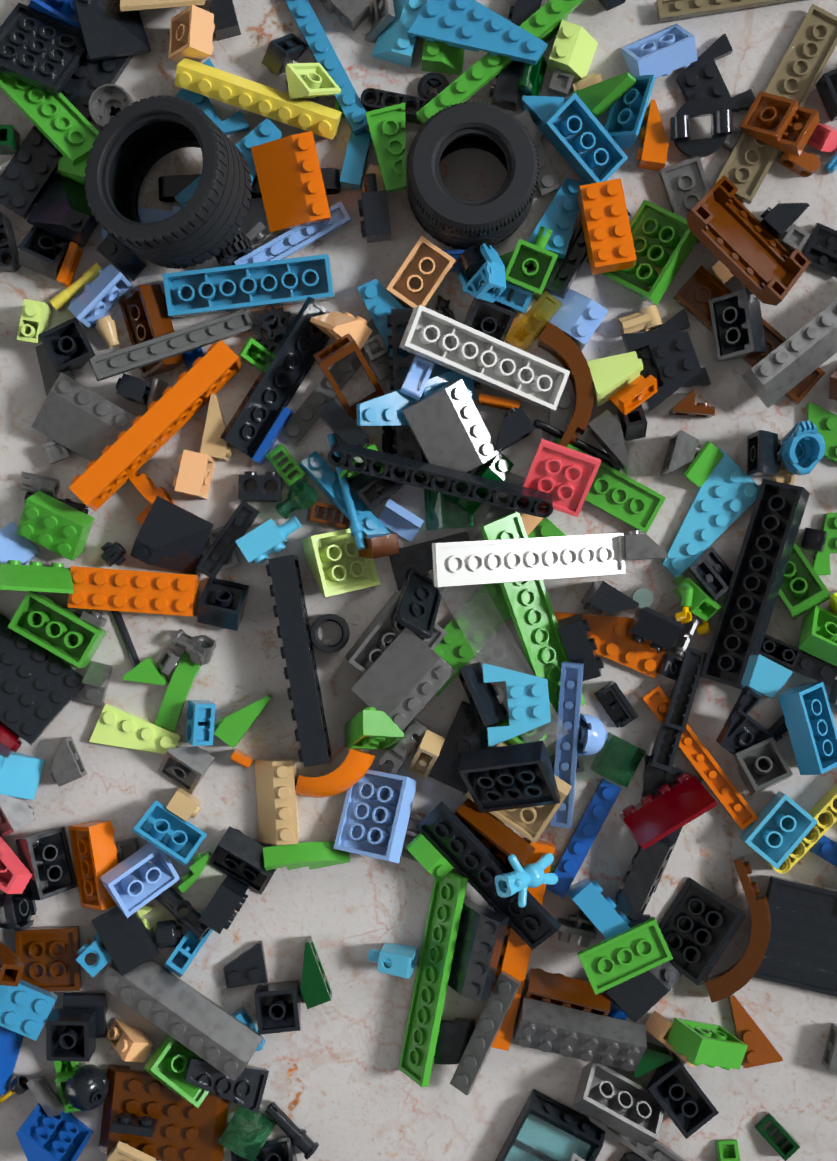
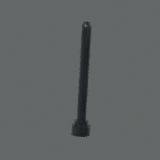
[533,419,621,471]

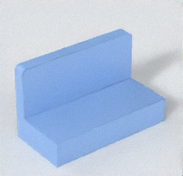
[378,499,424,542]

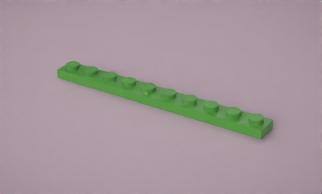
[416,0,585,124]

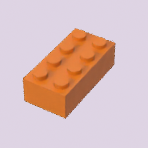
[576,178,637,275]

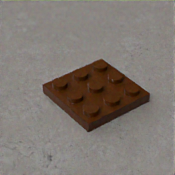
[15,926,81,992]

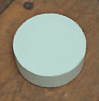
[632,588,653,609]

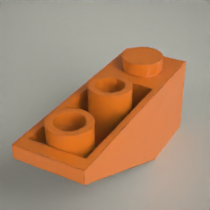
[635,99,669,171]

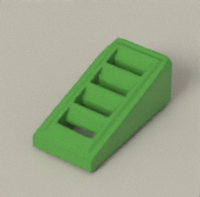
[266,443,307,488]

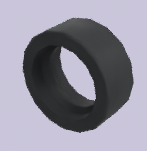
[310,614,350,653]

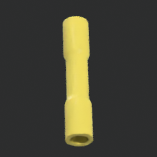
[49,262,102,311]

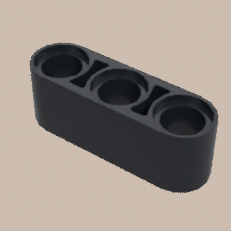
[0,211,21,272]

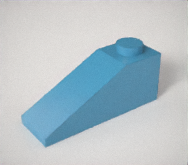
[164,909,213,978]

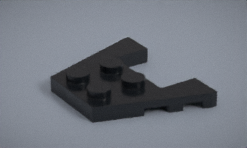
[676,34,755,112]
[636,309,711,387]
[621,332,702,411]
[716,685,788,756]

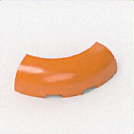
[296,749,375,798]

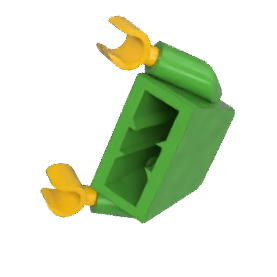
[673,575,721,635]

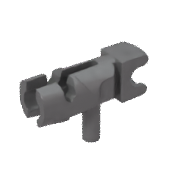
[379,718,428,775]

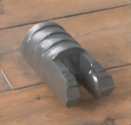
[19,471,60,497]

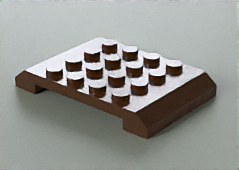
[686,175,811,306]
[99,1064,229,1161]

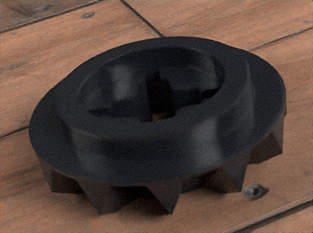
[417,72,449,100]

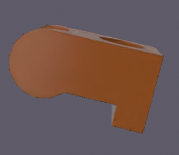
[777,151,820,177]

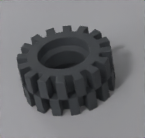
[214,233,253,267]

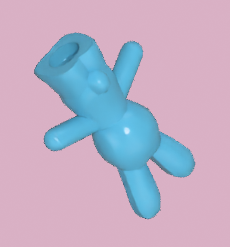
[494,853,558,908]

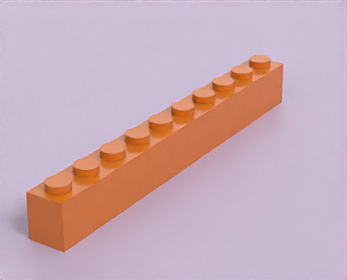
[490,839,555,1051]

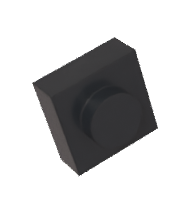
[801,528,828,553]

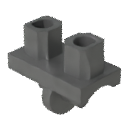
[557,910,597,948]

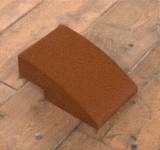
[739,91,820,156]

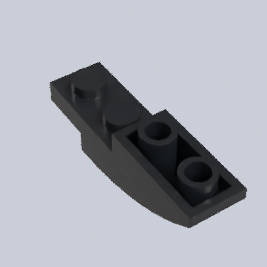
[759,634,837,687]

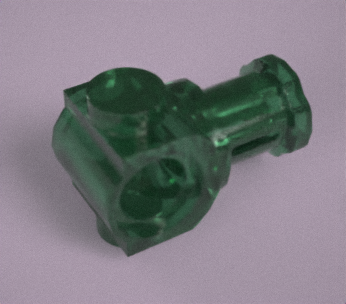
[276,479,318,519]

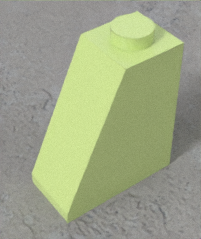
[587,351,643,406]

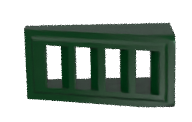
[754,1113,800,1161]

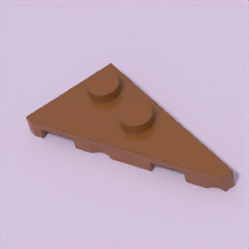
[728,995,783,1068]

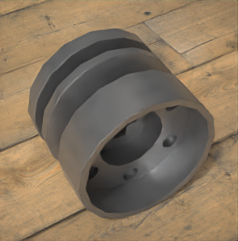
[89,84,134,130]

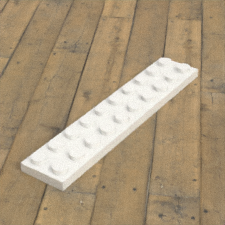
[432,533,626,587]

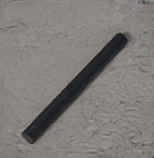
[111,611,140,668]

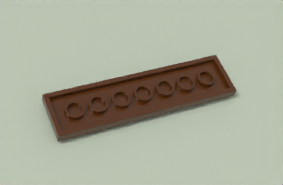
[673,265,825,405]

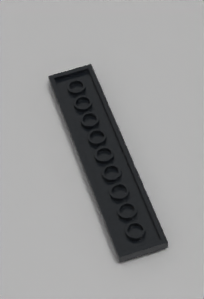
[0,51,134,219]

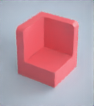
[807,123,837,153]

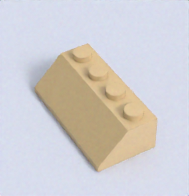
[254,757,300,845]

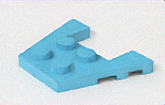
[482,664,551,747]

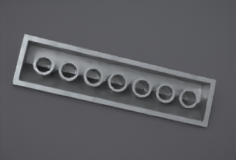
[742,300,837,408]
[98,959,264,1081]

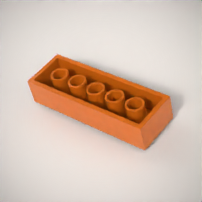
[68,566,200,616]

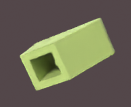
[17,299,52,344]

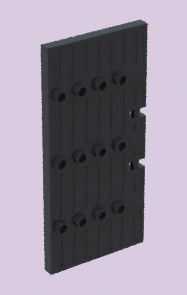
[753,875,837,997]

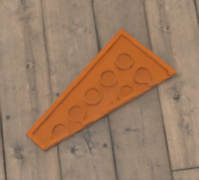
[554,612,666,678]

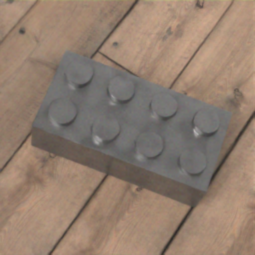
[572,1062,664,1147]

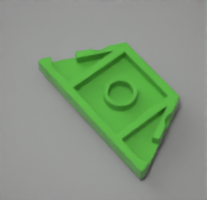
[806,402,837,464]

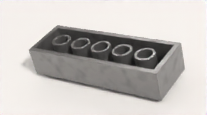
[513,997,647,1072]

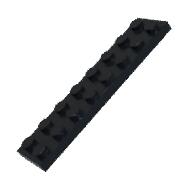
[220,297,330,459]
[416,801,561,950]

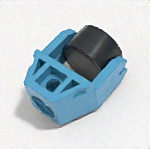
[458,243,506,303]

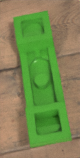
[155,650,201,732]

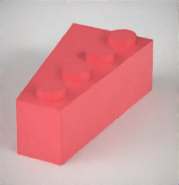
[0,836,32,894]

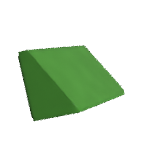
[684,441,724,487]

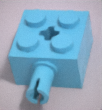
[235,516,302,565]

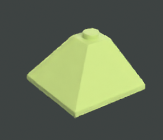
[301,528,380,598]

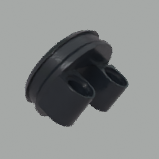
[670,97,733,158]

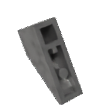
[588,409,630,476]

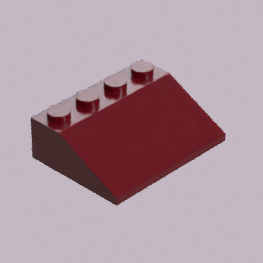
[619,773,718,850]

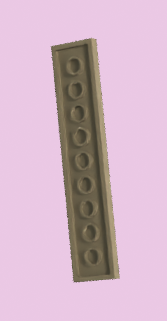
[714,4,837,204]

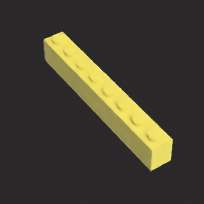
[174,58,342,140]

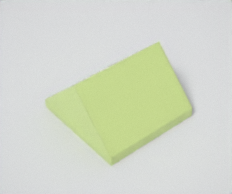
[286,62,341,99]

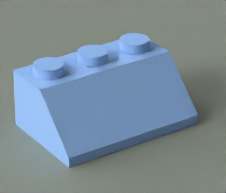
[621,24,698,78]
[68,264,133,330]
[99,843,180,918]

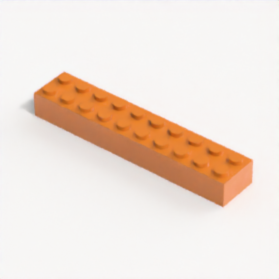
[69,340,242,512]

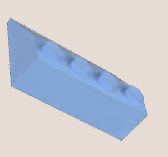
[333,770,417,864]

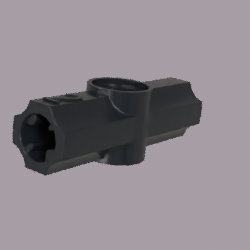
[155,887,211,940]

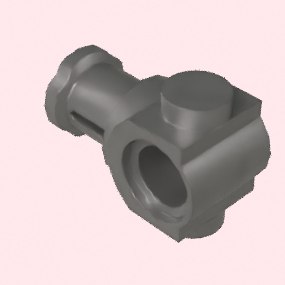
[172,629,216,666]

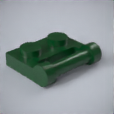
[517,55,547,96]

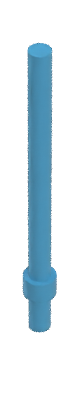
[327,433,366,550]

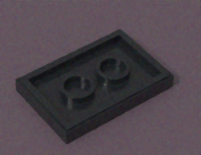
[393,567,444,639]
[91,905,160,976]

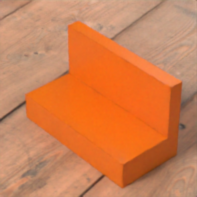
[609,375,658,415]

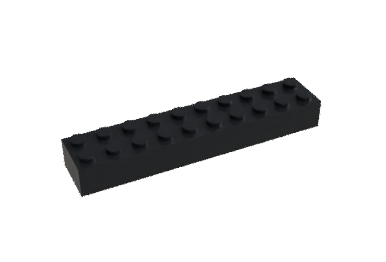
[700,479,810,690]
[266,555,332,767]

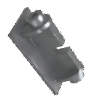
[668,615,700,658]

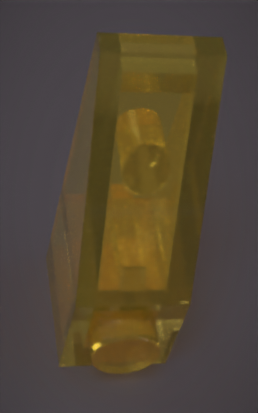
[505,291,562,352]

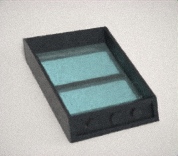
[495,1089,605,1161]

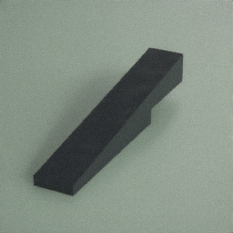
[647,646,707,773]

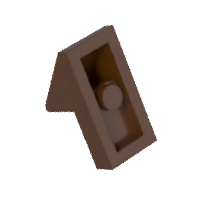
[669,389,715,418]

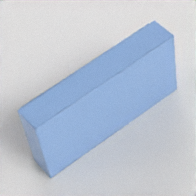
[400,355,435,401]

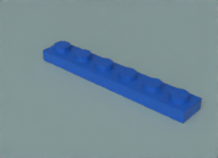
[546,778,622,899]

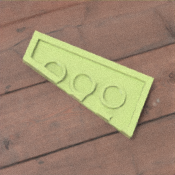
[89,704,182,754]

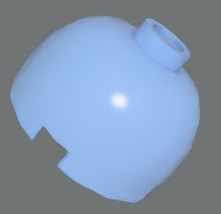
[577,714,608,756]

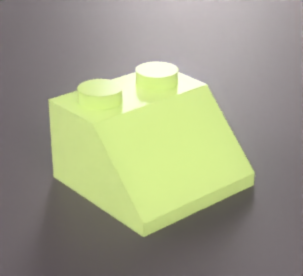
[546,20,598,81]

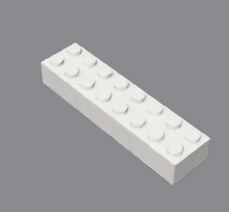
[399,305,570,411]

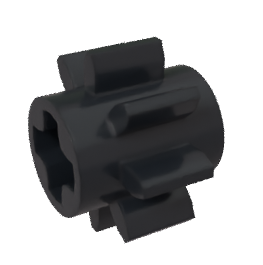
[100,541,127,566]

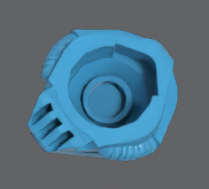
[778,420,825,475]

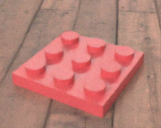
[522,438,601,518]

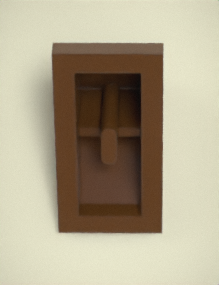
[358,533,400,559]

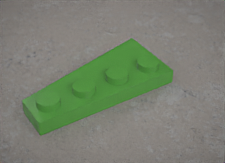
[365,103,406,194]

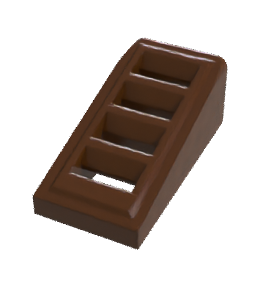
[306,500,350,529]

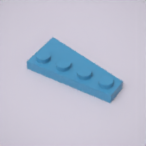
[527,178,586,259]

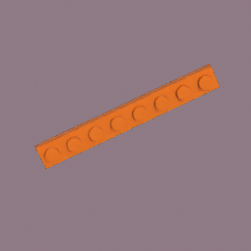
[641,685,758,830]

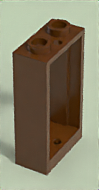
[313,333,385,420]

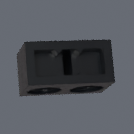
[238,471,282,502]

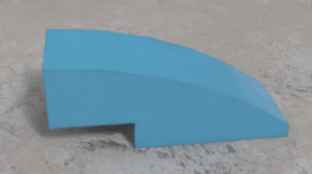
[340,131,371,191]

